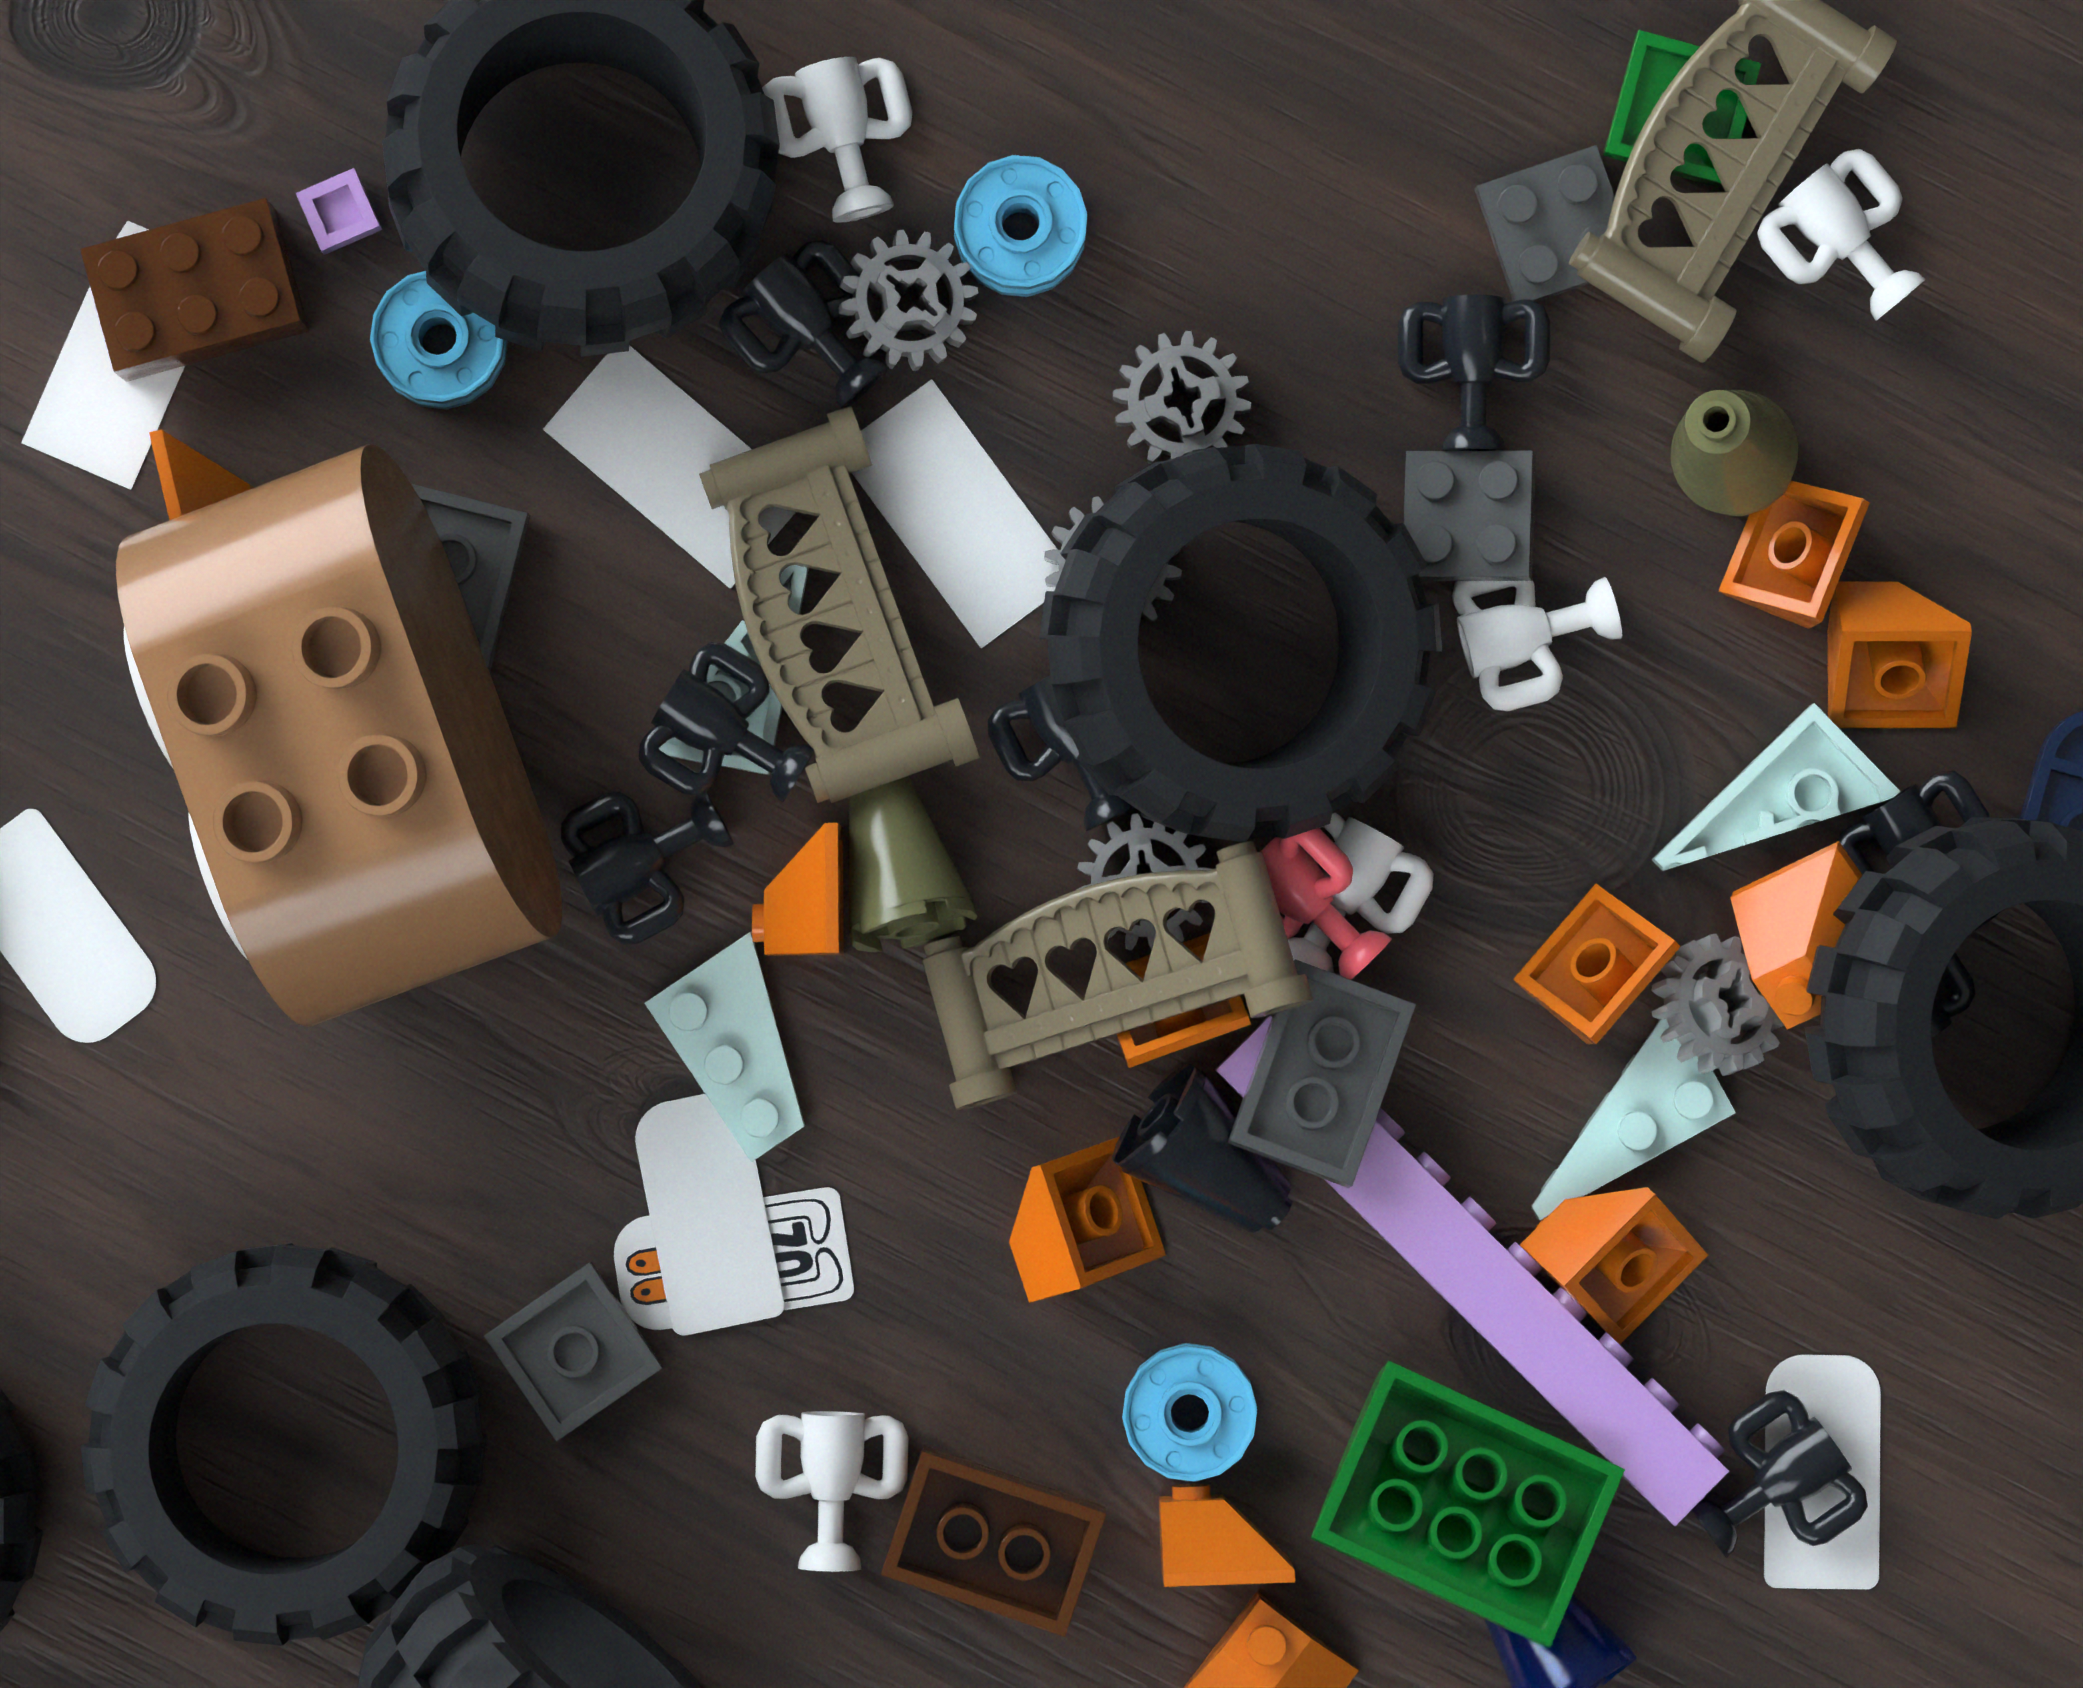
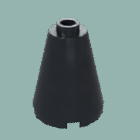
[1112,1064,1292,1233]

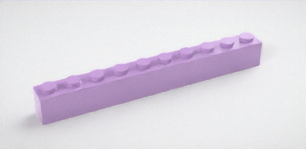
[1214,1015,1729,1526]

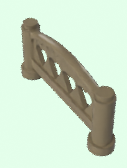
[1569,0,1897,363]
[699,406,980,803]
[922,841,1314,1110]

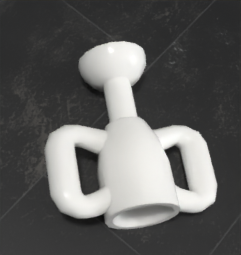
[762,57,913,223]
[1757,149,1926,321]
[1452,577,1622,711]
[1288,812,1434,973]
[755,1411,909,1572]

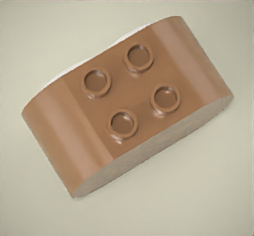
[116,444,562,1027]

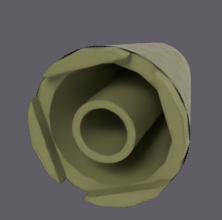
[1671,390,1799,517]
[848,776,977,952]

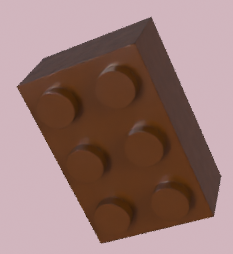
[80,198,310,382]
[881,1445,1107,1637]

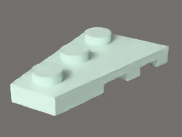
[645,932,805,1162]

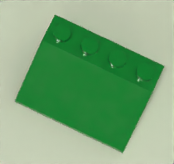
[1310,1361,1625,1648]

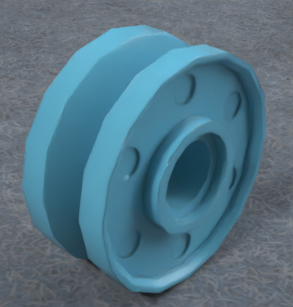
[954,155,1087,297]
[370,271,508,410]
[1122,1343,1257,1482]

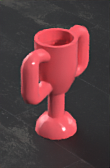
[1260,828,1392,980]

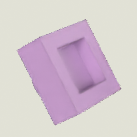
[296,168,382,255]

